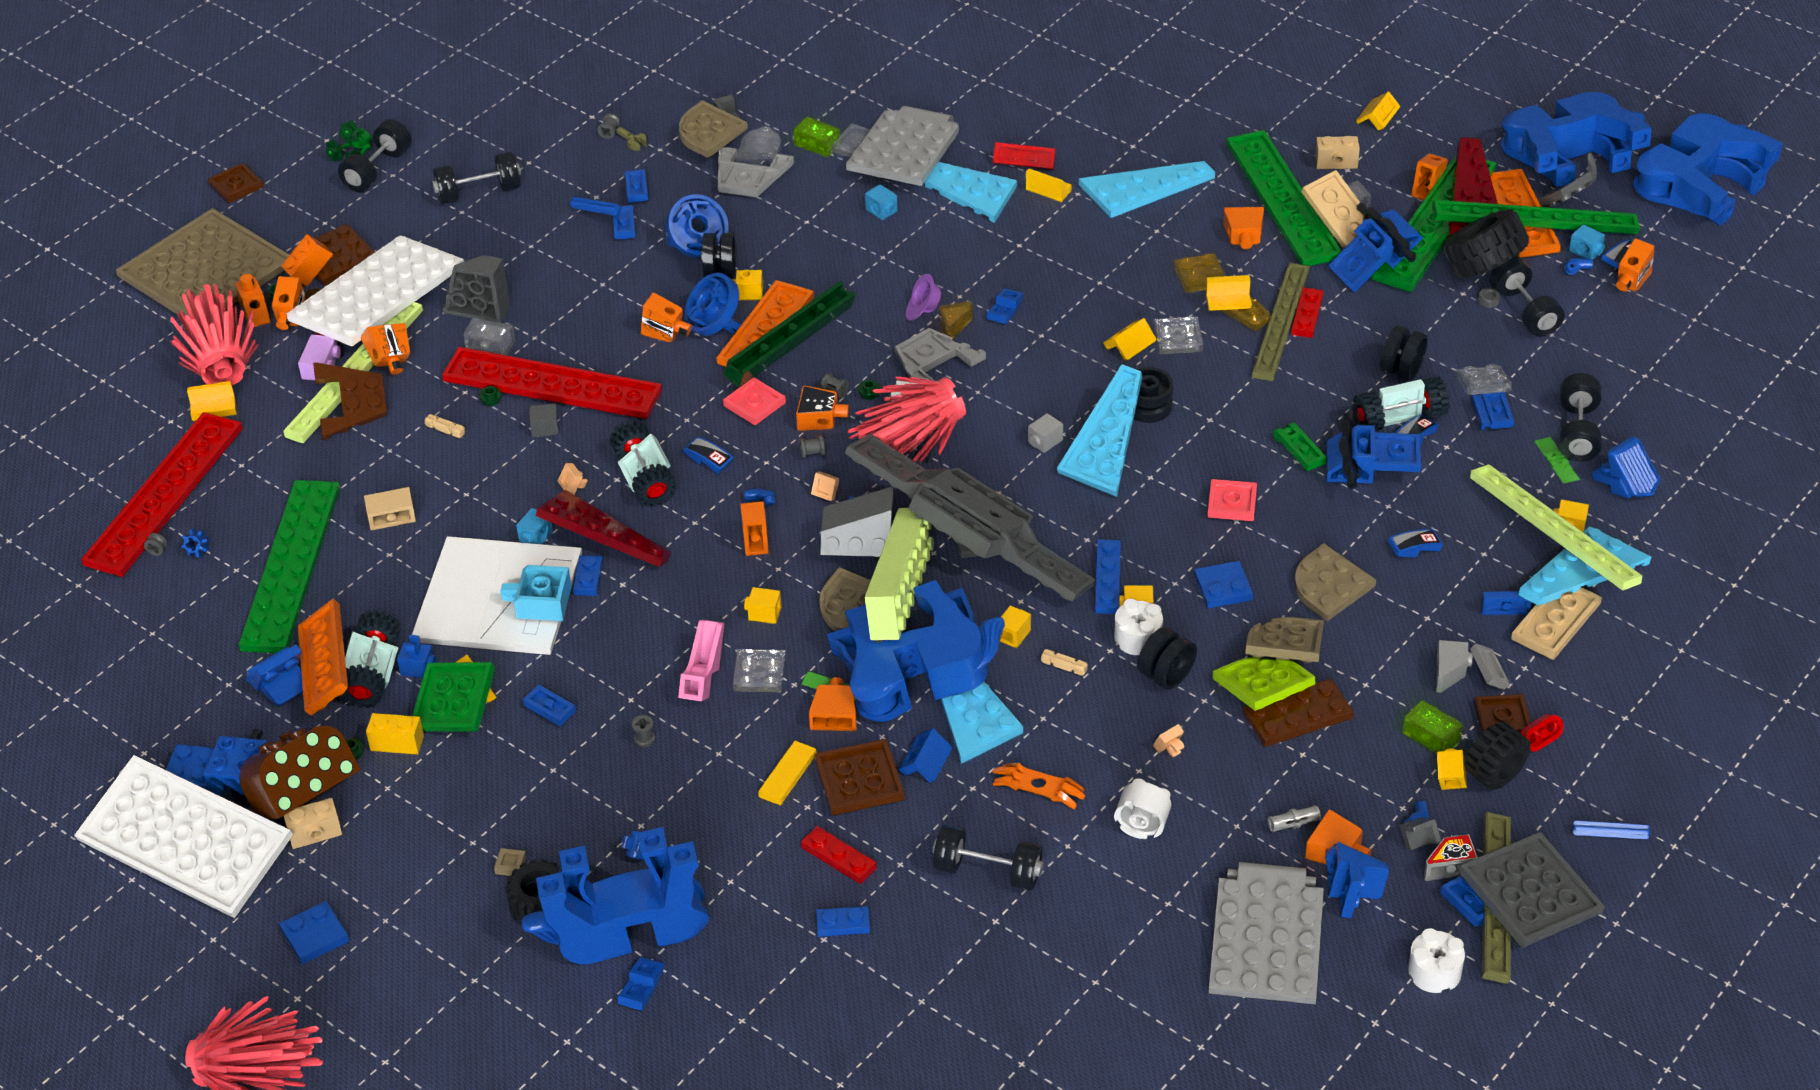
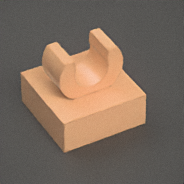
[558,463,588,495]
[811,471,839,501]
[1153,724,1184,758]

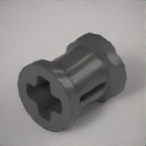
[597,113,620,139]
[820,373,849,399]
[799,435,825,458]
[631,715,656,748]

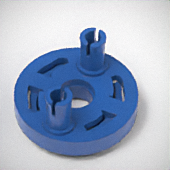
[666,194,729,258]
[684,273,741,336]

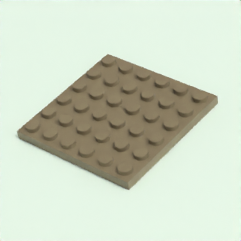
[116,208,289,317]

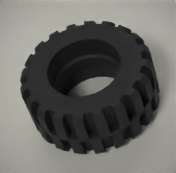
[1442,209,1529,278]

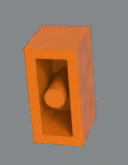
[281,234,333,286]
[740,501,769,556]

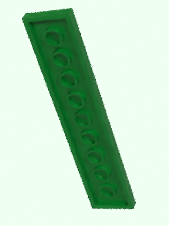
[1226,130,1342,266]
[1372,155,1497,293]
[239,480,340,653]

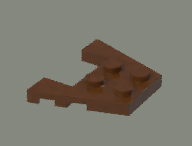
[313,362,387,440]

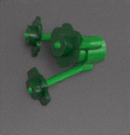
[326,120,371,162]

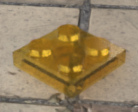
[1174,253,1225,293]

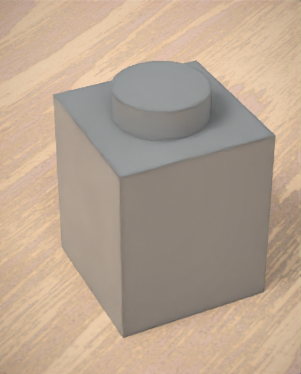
[1028,413,1063,453]

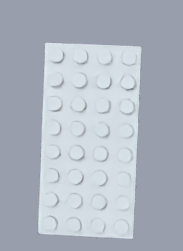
[287,235,464,346]
[74,755,293,918]

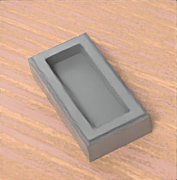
[1470,644,1510,690]

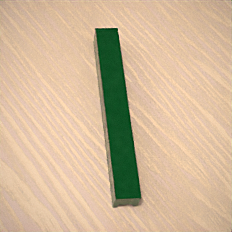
[723,281,856,388]

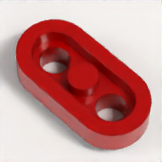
[1521,714,1564,751]

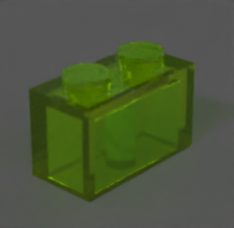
[793,117,841,158]
[1403,700,1463,753]

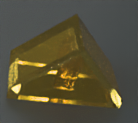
[939,301,973,341]

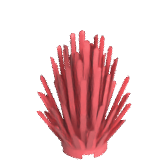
[170,284,259,385]
[848,377,966,464]
[185,996,323,1090]

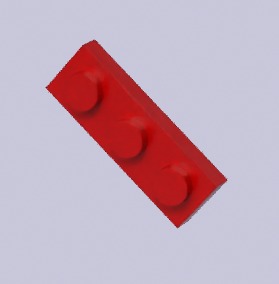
[993,142,1056,170]
[1291,287,1324,338]
[801,826,877,884]

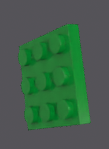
[412,662,495,732]

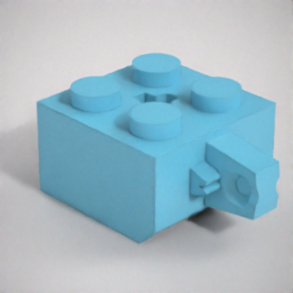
[500,565,572,621]

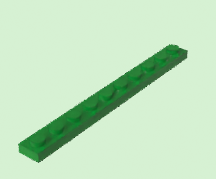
[1432,200,1640,234]

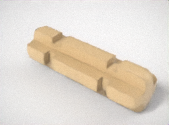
[425,414,466,438]
[1041,649,1088,676]

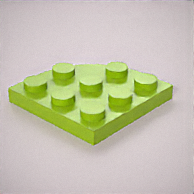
[1212,657,1315,711]

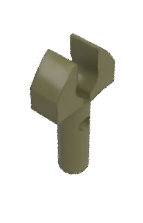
[617,127,647,151]

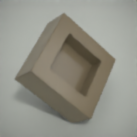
[494,848,527,876]

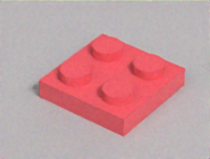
[723,377,786,425]
[1208,479,1257,521]

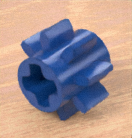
[181,529,211,558]
[621,830,644,860]

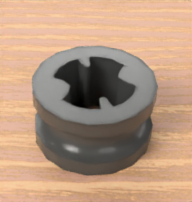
[144,533,168,556]

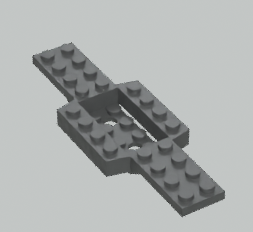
[845,433,1096,602]

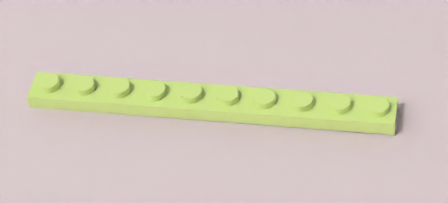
[283,302,423,443]
[1470,465,1642,590]

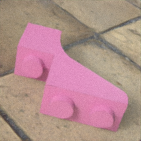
[678,619,724,701]

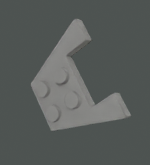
[718,147,794,197]
[895,328,986,381]

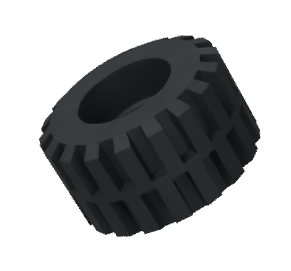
[1465,721,1531,790]
[505,859,560,926]

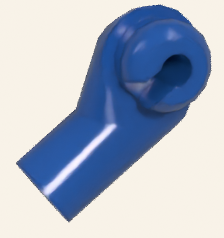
[1564,258,1593,275]
[744,488,776,506]
[1404,801,1429,823]

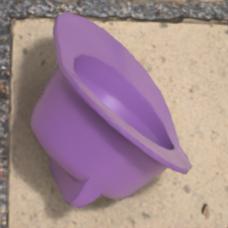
[905,274,941,321]

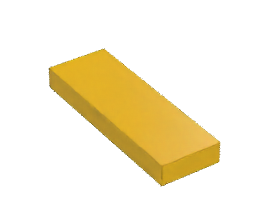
[758,741,817,806]

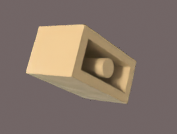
[364,487,416,530]

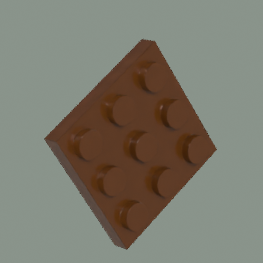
[293,224,375,286]
[814,739,905,816]

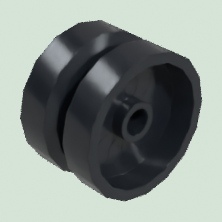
[701,233,736,279]
[1380,325,1428,380]
[1134,367,1173,423]
[1137,627,1197,689]

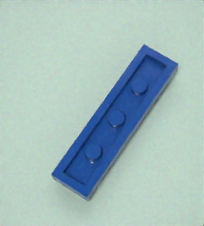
[1095,539,1121,614]

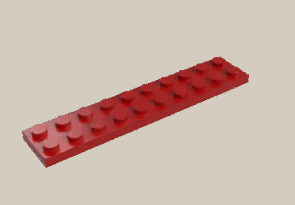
[442,347,662,419]
[81,412,243,577]

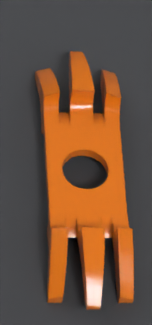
[993,763,1085,810]

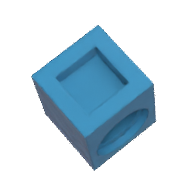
[865,184,898,220]
[1569,225,1605,260]
[516,508,553,544]

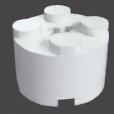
[1114,599,1163,655]
[1114,779,1171,839]
[1408,928,1465,993]

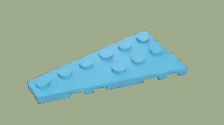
[1079,161,1215,218]
[924,162,1017,223]
[1057,364,1142,497]
[1518,526,1651,606]
[941,682,1023,764]

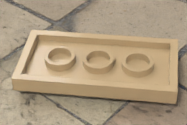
[1301,170,1363,249]
[1511,587,1602,660]

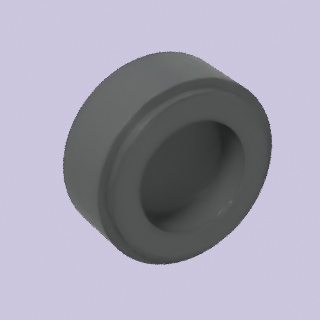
[1478,288,1500,308]

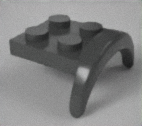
[1537,153,1597,208]

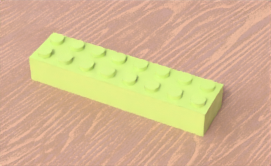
[865,508,934,640]

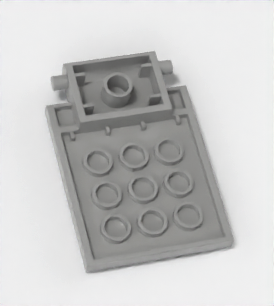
[846,106,959,186]
[1209,862,1324,1004]

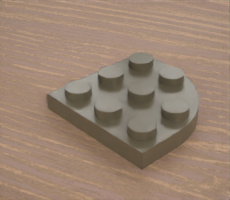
[679,100,748,158]
[1295,543,1376,622]
[820,567,871,631]
[1245,617,1324,663]

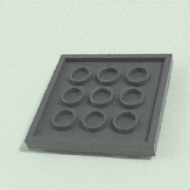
[1458,832,1605,948]

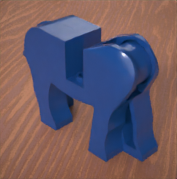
[1500,92,1652,187]
[1633,113,1783,226]
[827,580,1005,722]
[521,827,710,964]

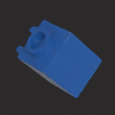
[397,635,437,678]

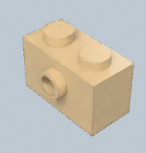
[1315,136,1359,169]
[284,798,342,849]

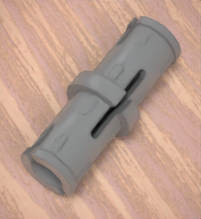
[1267,805,1321,833]

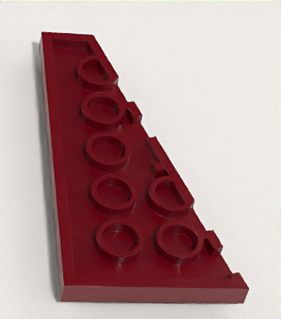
[1447,137,1498,238]
[536,490,671,567]

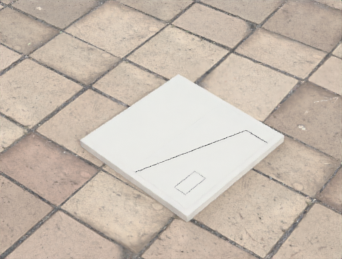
[412,536,582,655]

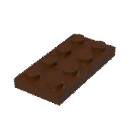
[1243,678,1354,747]

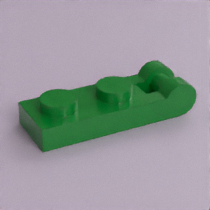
[1273,422,1327,471]

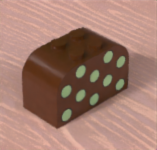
[239,726,361,819]

